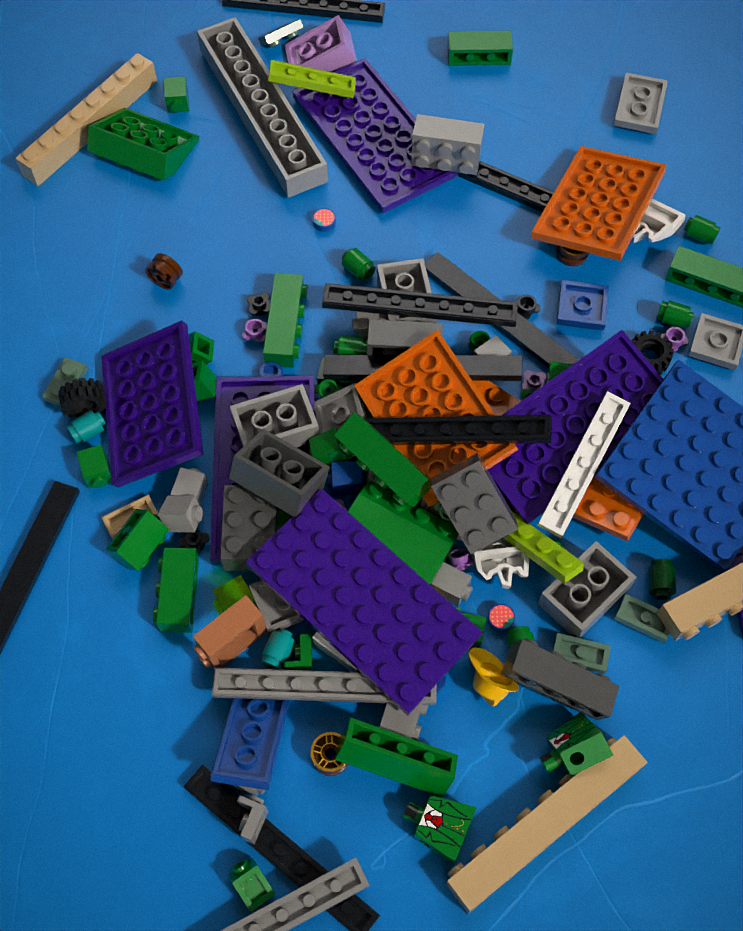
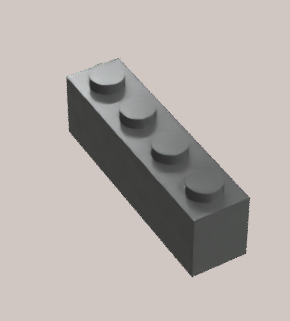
[501,638,619,720]

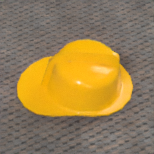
[468,648,519,706]

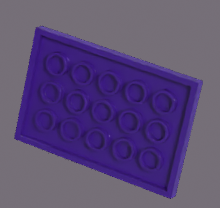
[101,320,204,488]

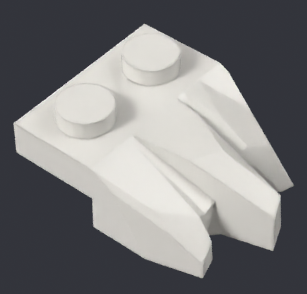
[631,199,685,243]
[471,538,529,589]

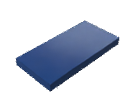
[211,698,290,791]

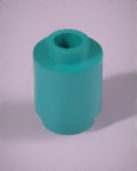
[67,410,106,444]
[261,628,297,670]

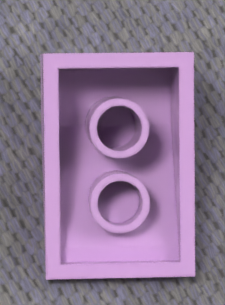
[285,15,357,72]

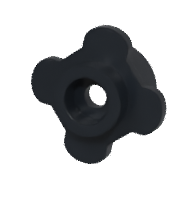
[247,292,270,316]
[517,295,540,320]
[178,528,210,554]

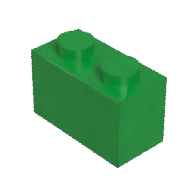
[105,509,170,571]

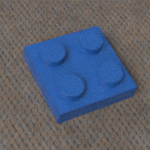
[557,280,609,330]

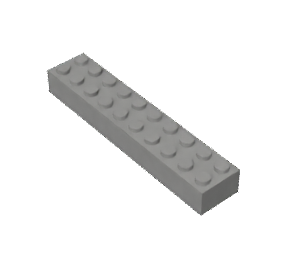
[197,17,328,198]

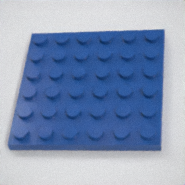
[594,360,743,573]

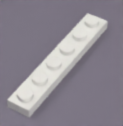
[537,391,631,538]

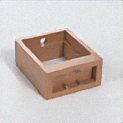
[193,595,267,669]

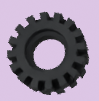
[632,330,674,375]
[58,378,107,418]

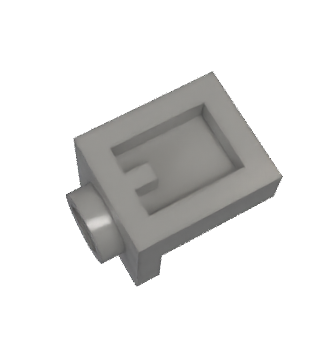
[237,794,269,845]

